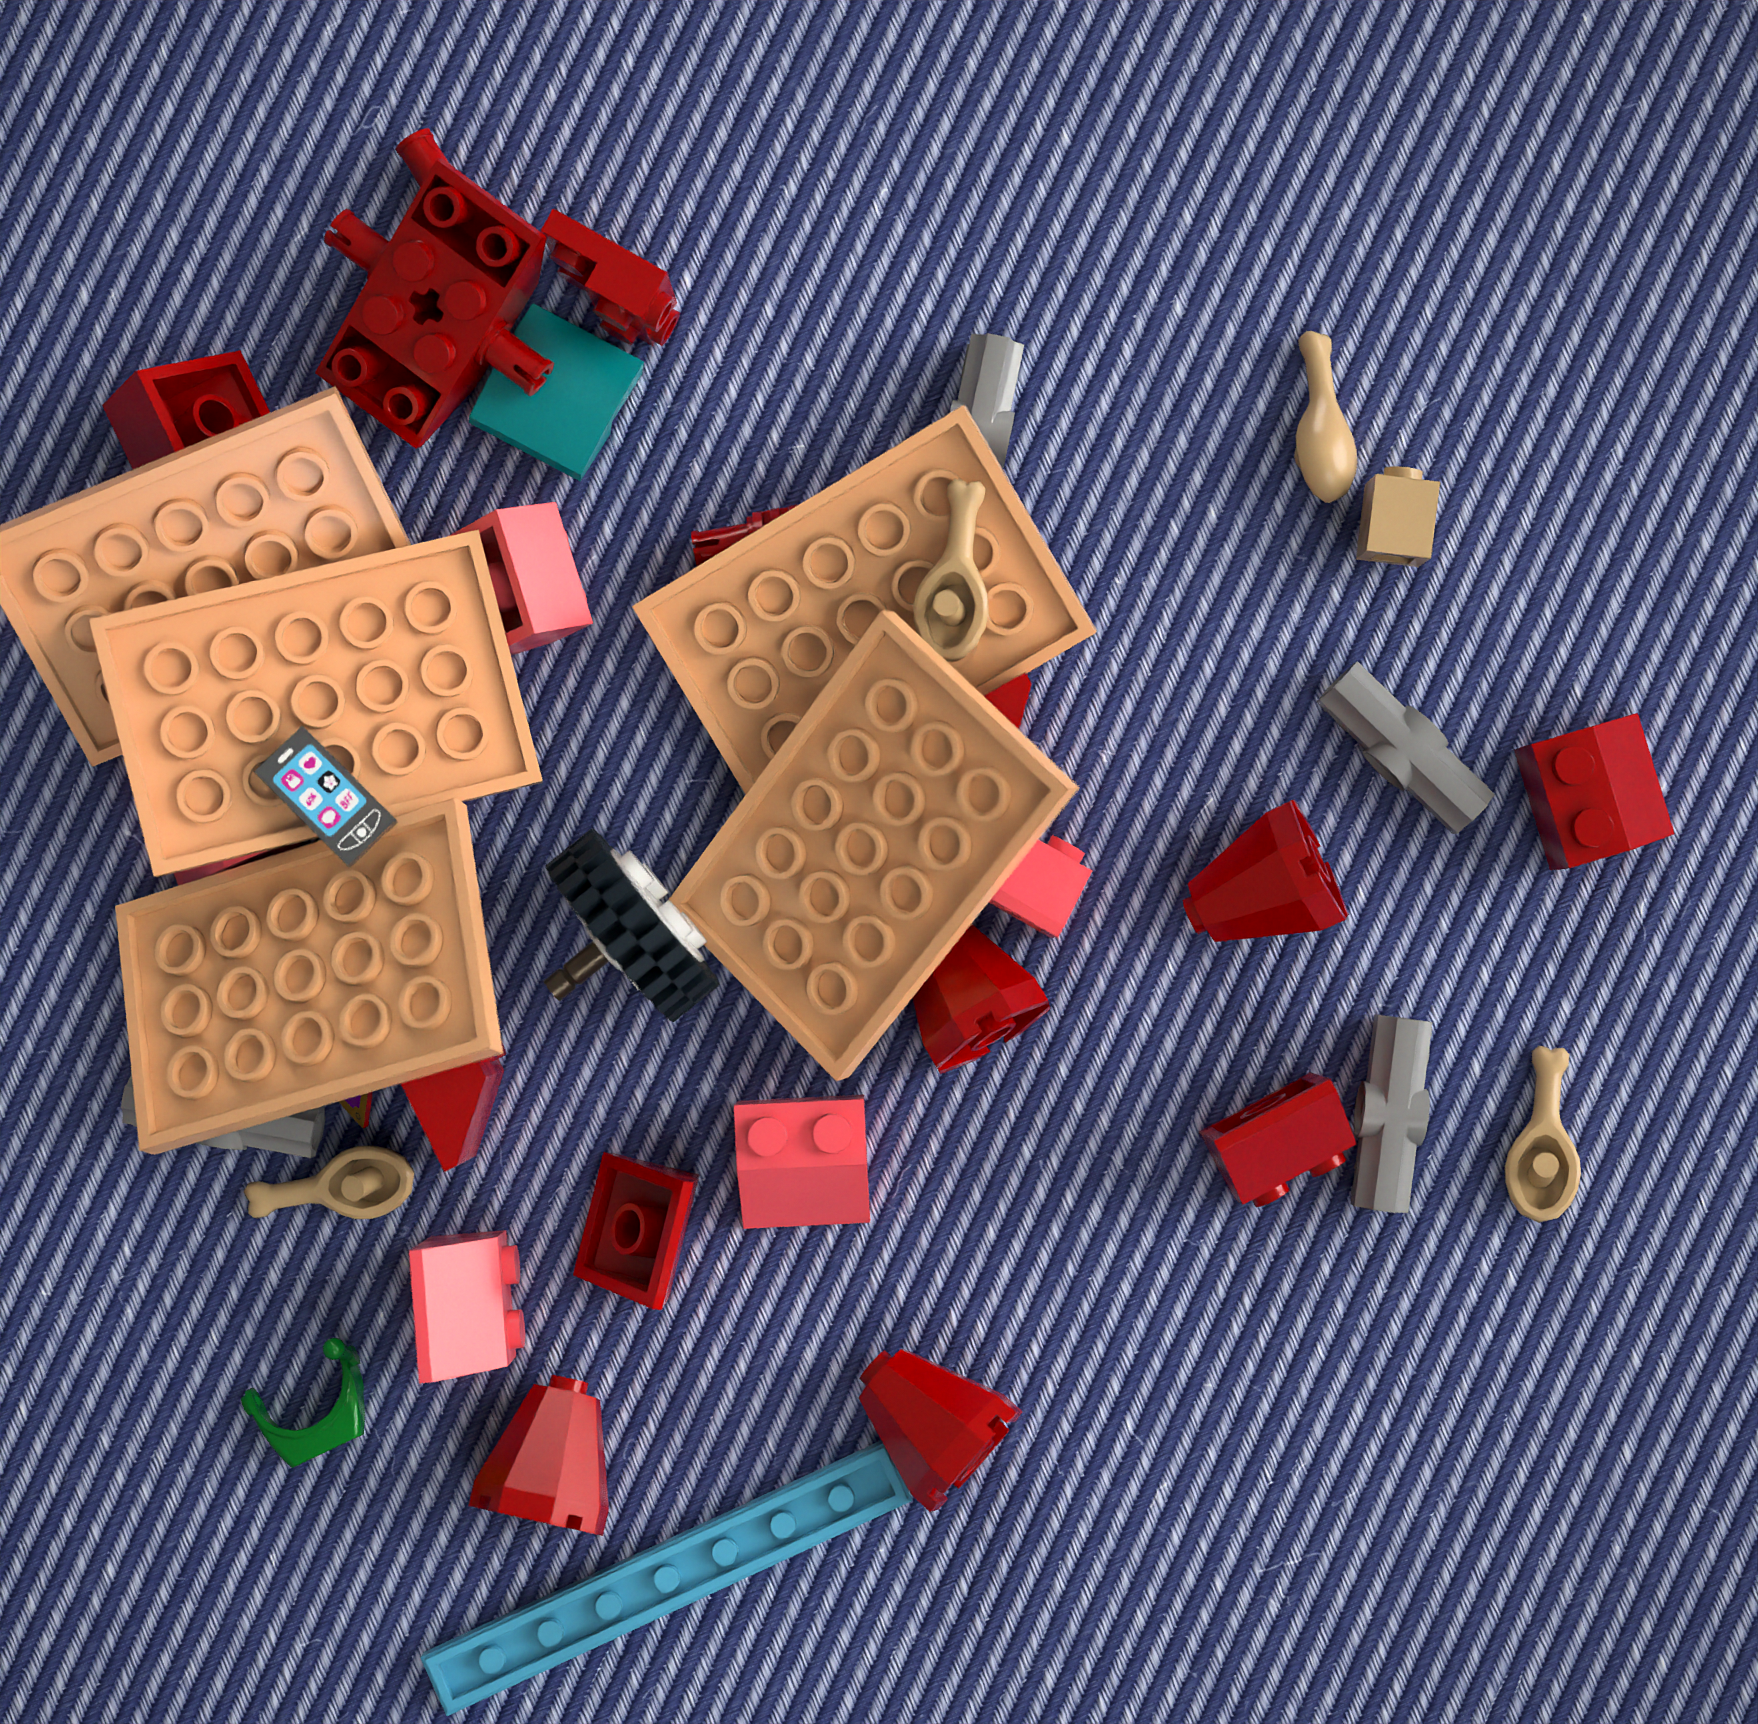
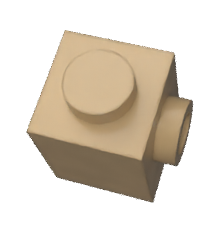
[1356,466,1440,567]

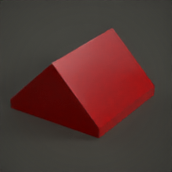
[573,1152,700,1310]

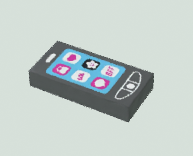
[254,726,397,868]

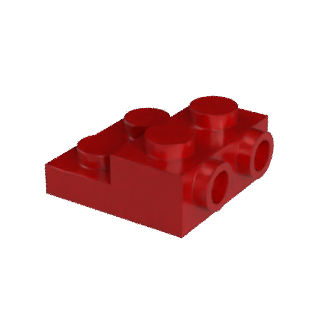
[540,208,680,346]

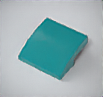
[469,303,644,481]

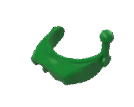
[241,1337,365,1468]

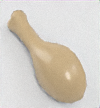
[1294,331,1358,503]
[913,479,989,662]
[1505,1046,1581,1223]
[244,1145,415,1219]

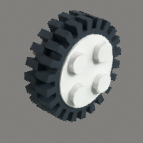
[543,828,720,1022]

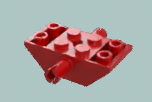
[315,158,554,449]

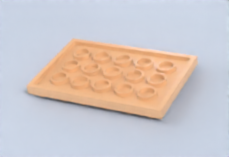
[0,386,411,767]
[632,405,1097,795]
[89,529,543,877]
[669,611,1080,1082]
[115,798,503,1155]

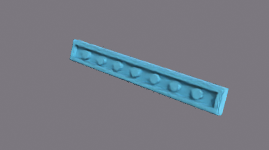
[420,1441,913,1716]

